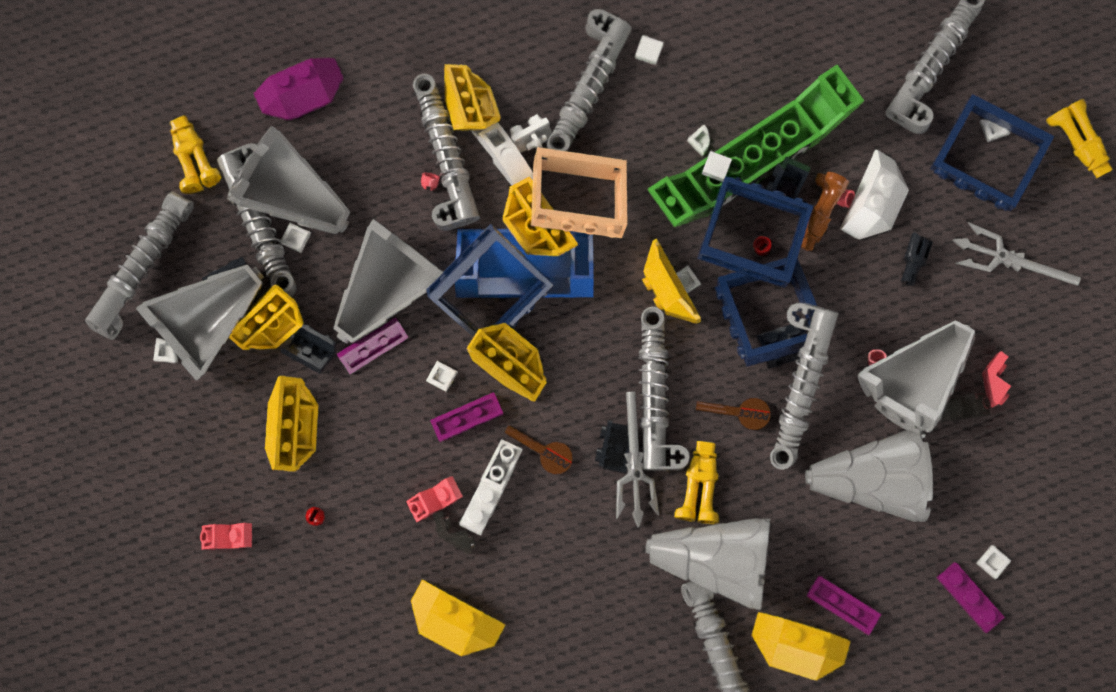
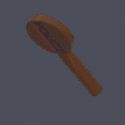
[696,398,770,430]
[504,425,573,475]

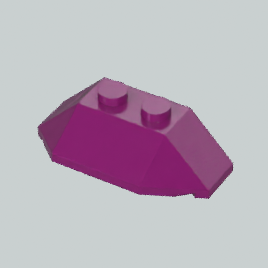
[253,58,343,121]

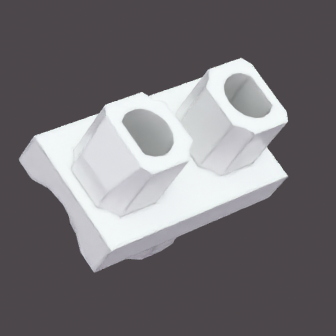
[510,115,552,153]

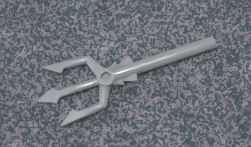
[952,222,1081,286]
[616,392,659,527]

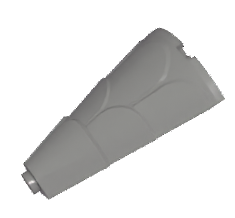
[227,126,350,234]
[333,219,443,344]
[136,265,264,381]
[858,320,975,433]
[805,430,933,522]
[646,518,770,610]

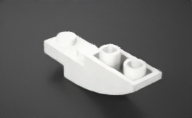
[470,122,533,185]
[460,439,522,535]

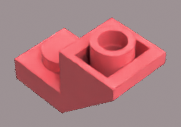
[982,351,1011,408]
[406,476,463,522]
[200,523,252,549]

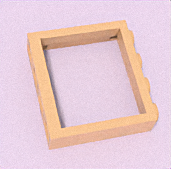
[531,147,627,238]

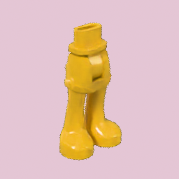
[1046,99,1113,178]
[170,116,221,194]
[674,441,719,524]

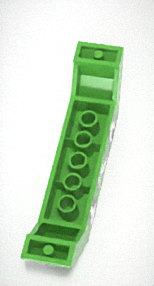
[648,65,864,227]

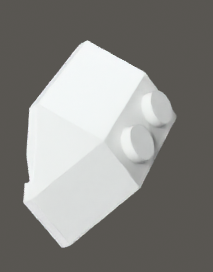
[840,150,909,240]

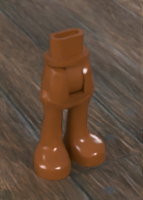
[801,172,849,251]

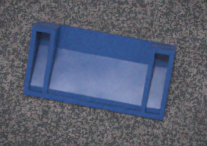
[455,229,594,298]

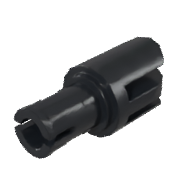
[901,232,933,286]

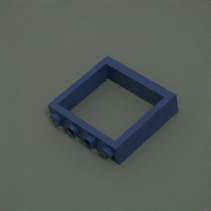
[930,94,1054,211]
[697,176,813,288]
[426,224,553,337]
[714,257,817,367]

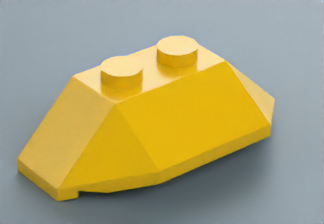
[444,64,501,130]
[503,176,578,256]
[642,239,701,324]
[229,285,304,350]
[467,323,547,402]
[265,376,318,472]
[411,580,505,656]
[752,612,850,681]

